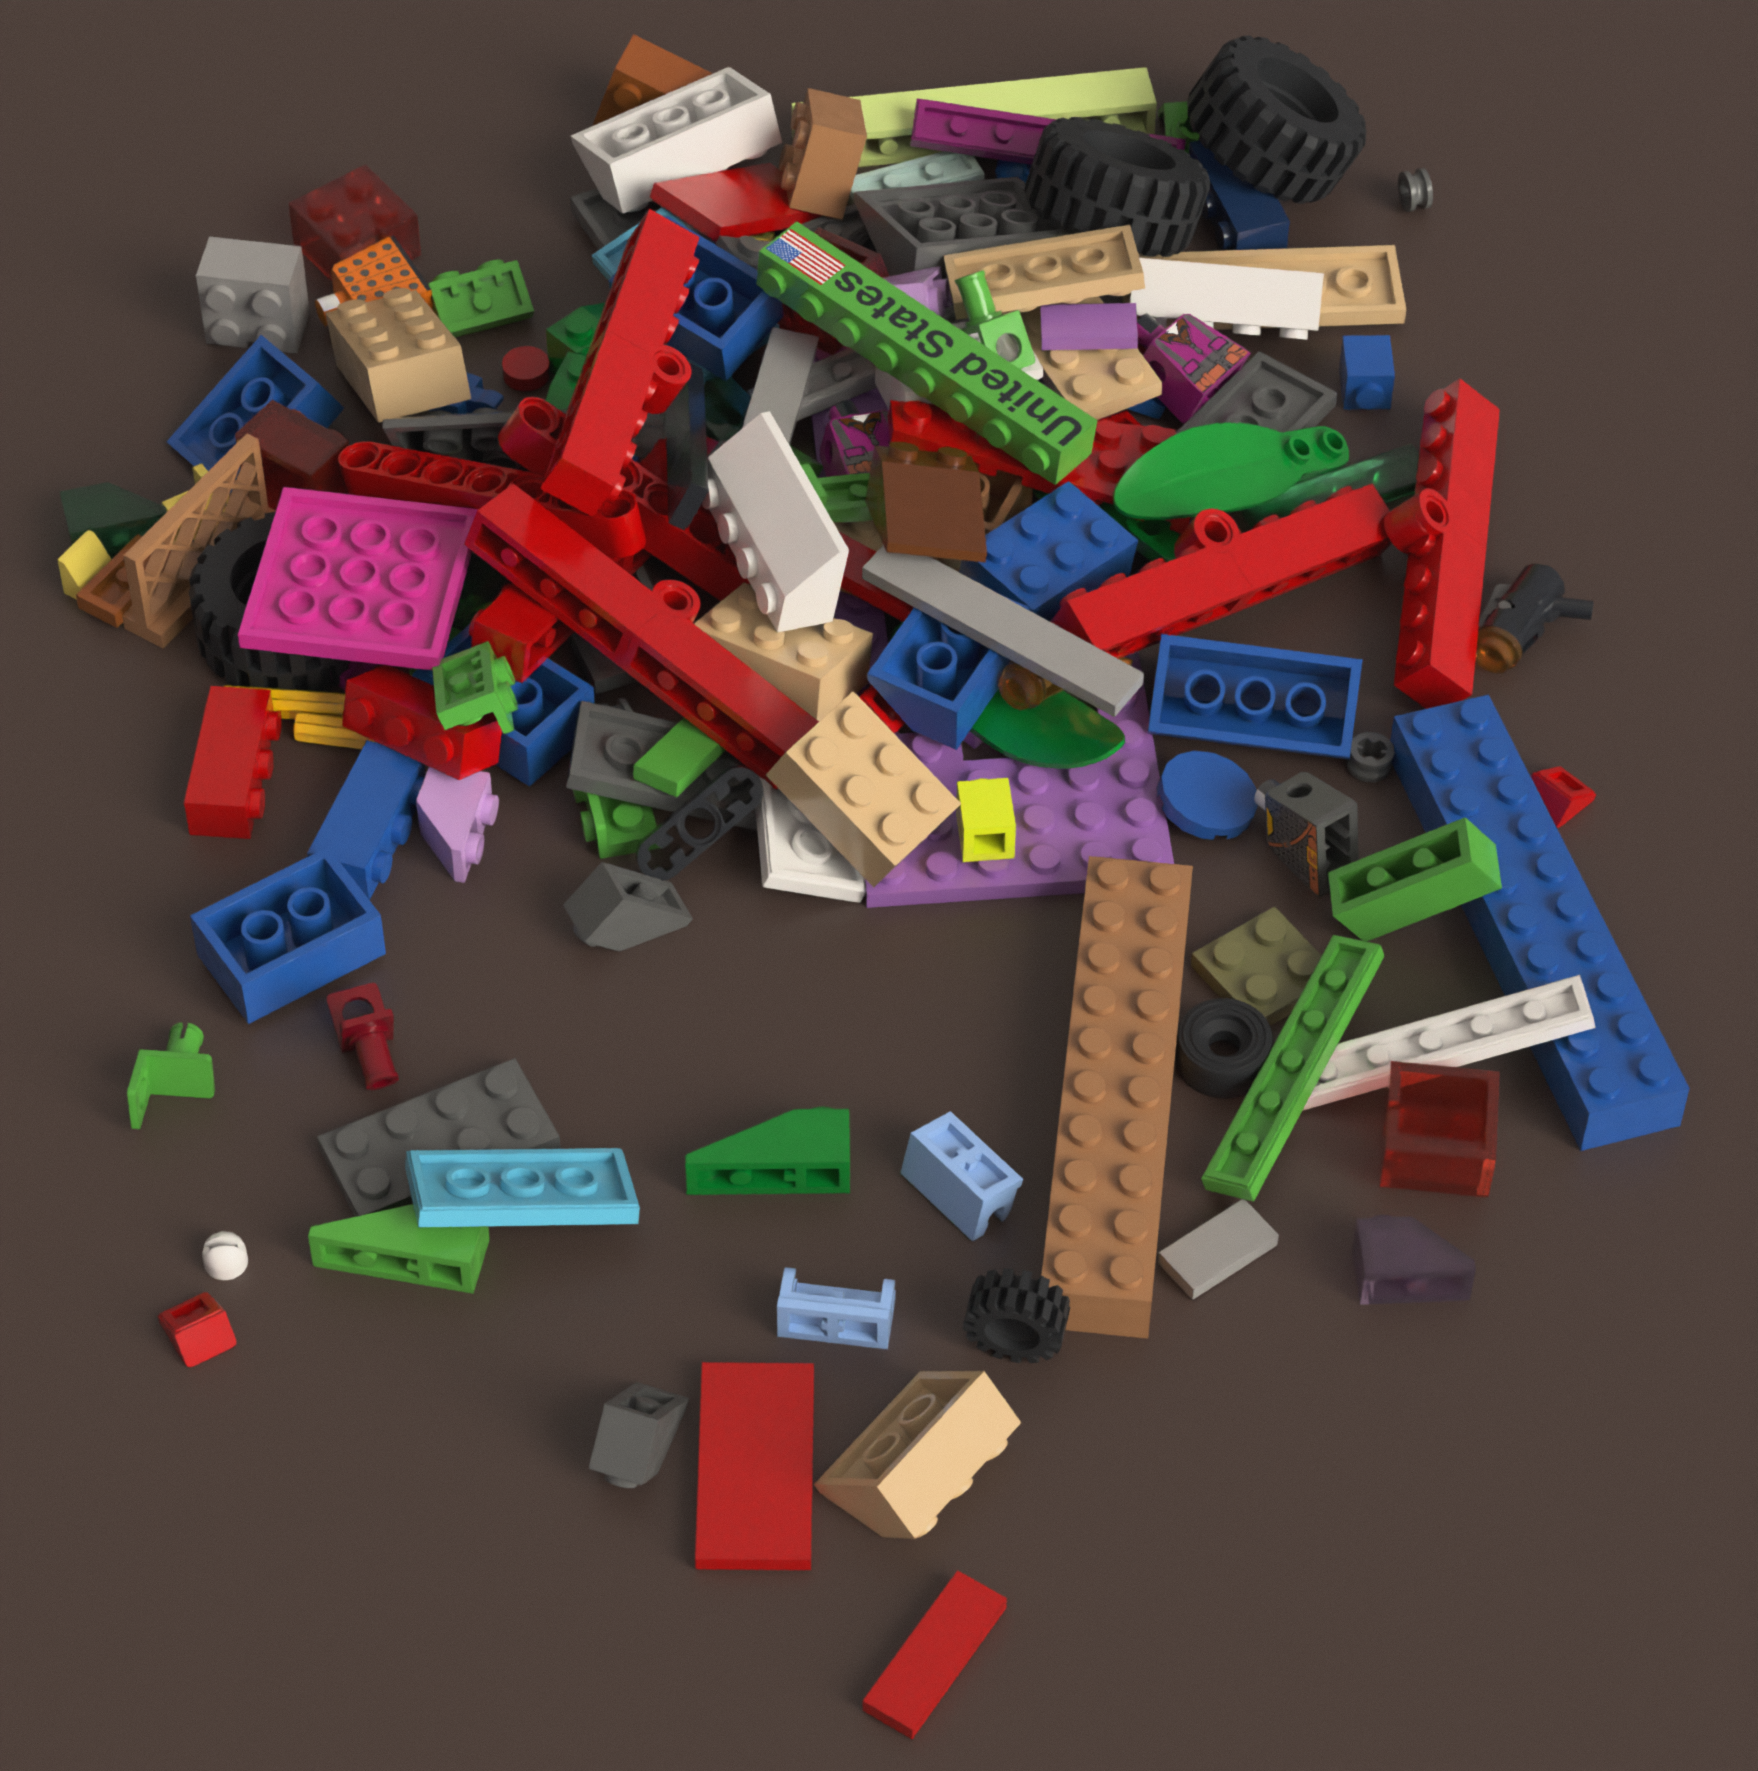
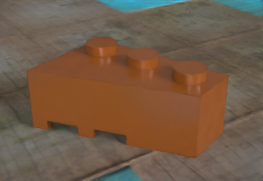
[592,34,713,126]

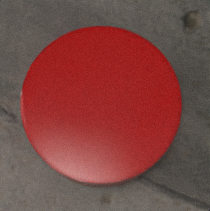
[502,346,550,391]

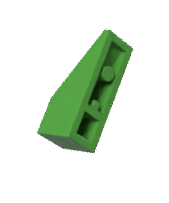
[308,1204,490,1294]

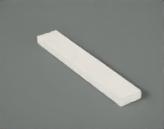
[1302,975,1596,1111]

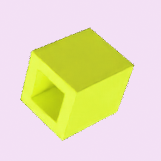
[956,778,1016,862]

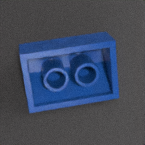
[867,595,1030,750]

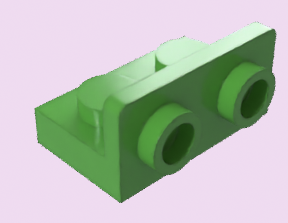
[428,259,534,337]
[432,641,518,734]
[572,789,660,859]

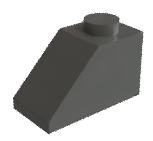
[563,862,693,952]
[589,1382,689,1488]

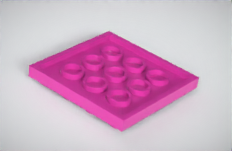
[238,487,478,670]

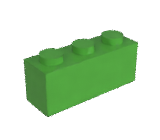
[1328,817,1502,942]

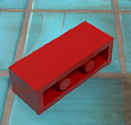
[342,665,502,780]
[184,686,282,839]

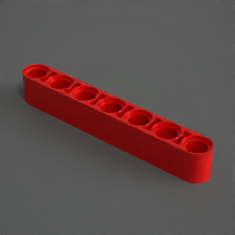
[498,396,751,601]
[338,441,647,558]

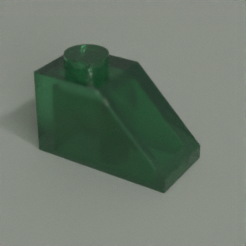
[60,482,167,559]

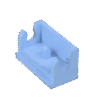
[901,1111,1023,1242]
[777,1267,896,1350]

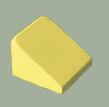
[58,530,112,600]

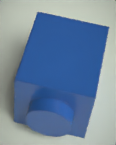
[1339,335,1395,410]

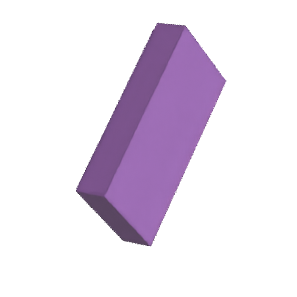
[1040,303,1138,350]

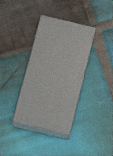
[1158,1199,1279,1300]

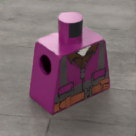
[1137,313,1250,424]
[819,400,890,477]

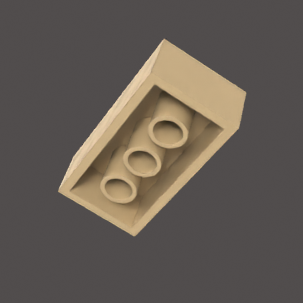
[325,288,471,423]

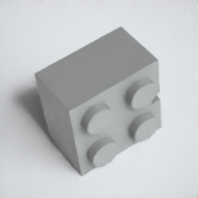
[196,236,310,354]

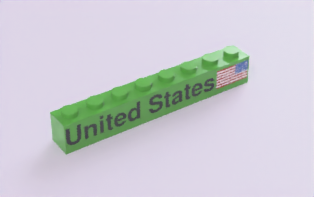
[756,222,1097,485]

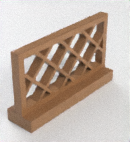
[122,434,276,649]

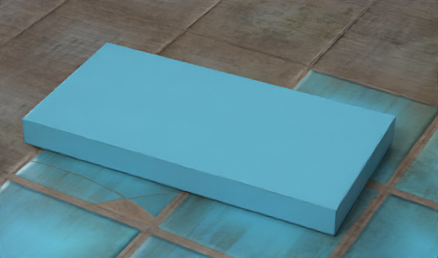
[405,1148,640,1227]

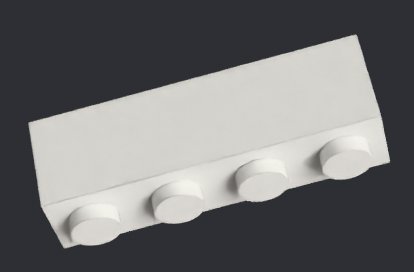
[570,67,782,213]
[1130,258,1324,339]
[702,412,849,633]

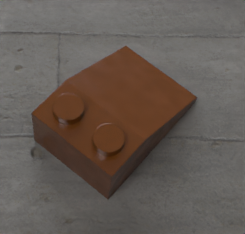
[865,442,987,563]

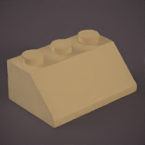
[814,1371,1021,1539]

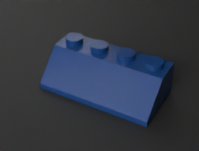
[1148,634,1363,760]

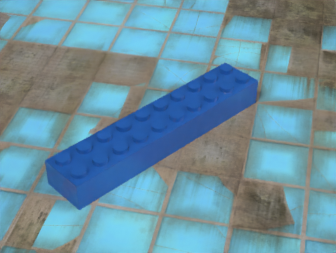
[1390,694,1690,1151]

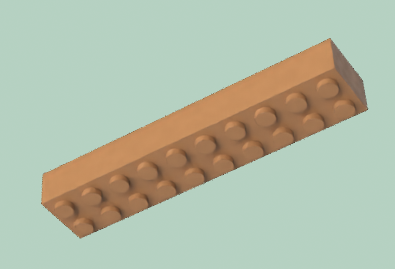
[1041,856,1193,1339]

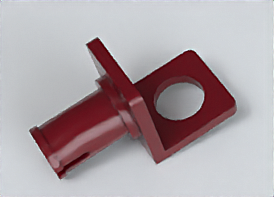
[326,982,399,1090]

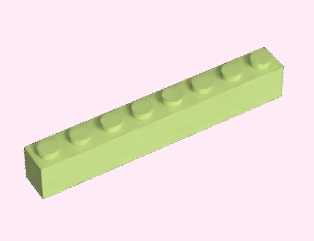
[792,67,1157,167]

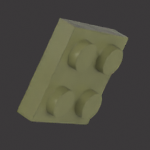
[1191,906,1322,1026]

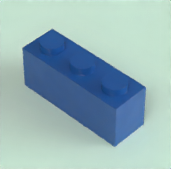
[307,740,426,900]

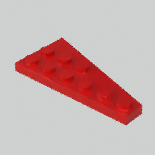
[887,400,1190,533]

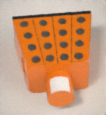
[315,235,434,326]

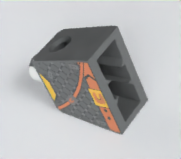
[1254,772,1359,898]

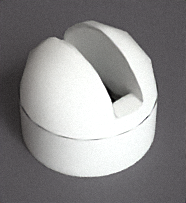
[202,1231,248,1280]

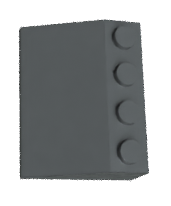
[854,177,1073,279]
[382,406,569,472]

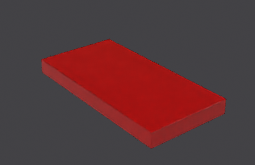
[650,163,824,242]
[695,1362,814,1570]

